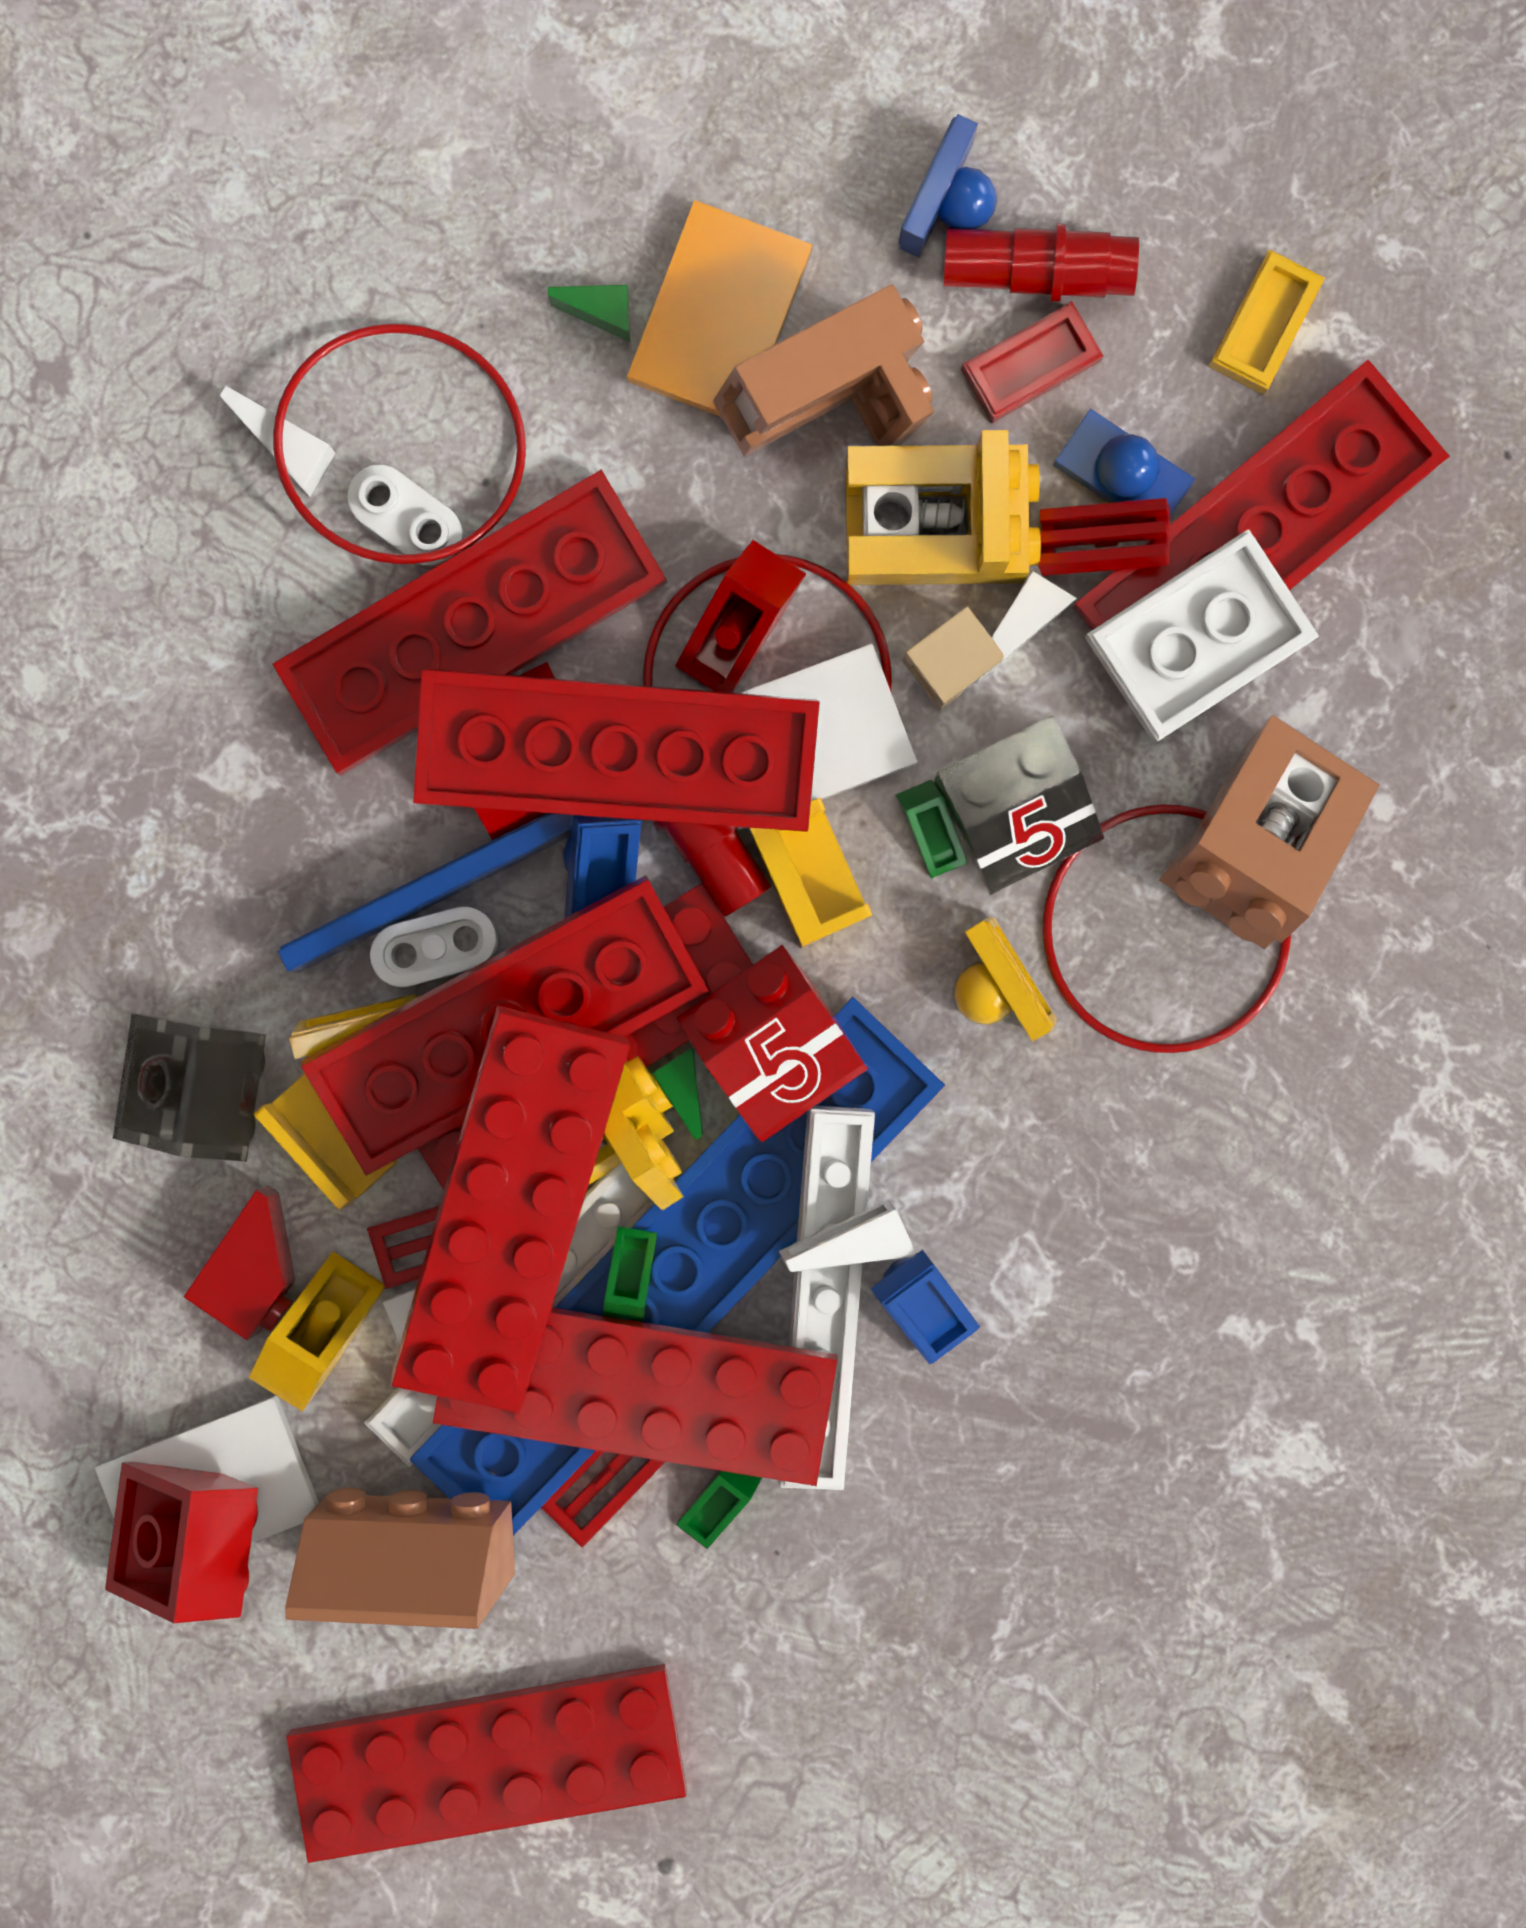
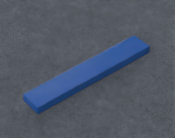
[277,813,573,972]

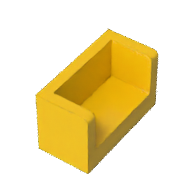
[750,797,873,948]

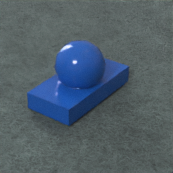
[898,114,997,258]
[1053,408,1195,516]
[563,815,642,919]
[870,1249,980,1365]

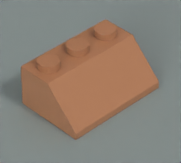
[285,1488,515,1629]

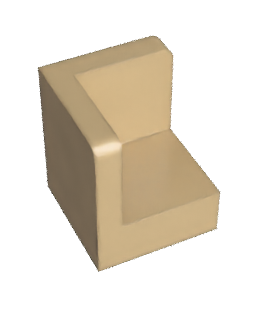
[902,606,1004,711]

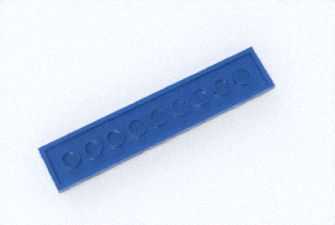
[409,996,945,1536]

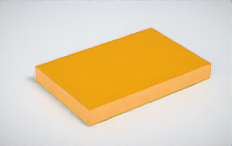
[627,200,813,417]

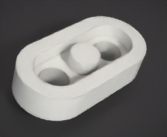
[348,465,465,570]
[370,907,498,987]

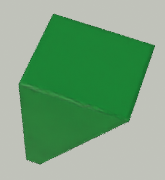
[548,285,631,342]
[895,780,967,879]
[652,1047,703,1141]
[603,1226,657,1322]
[676,1470,762,1549]

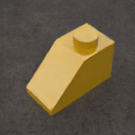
[248,1251,385,1412]

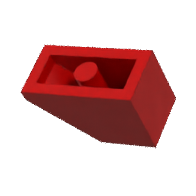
[675,540,806,693]
[184,1185,295,1341]

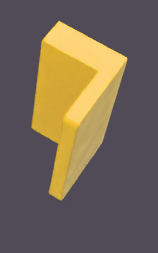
[253,1074,398,1210]

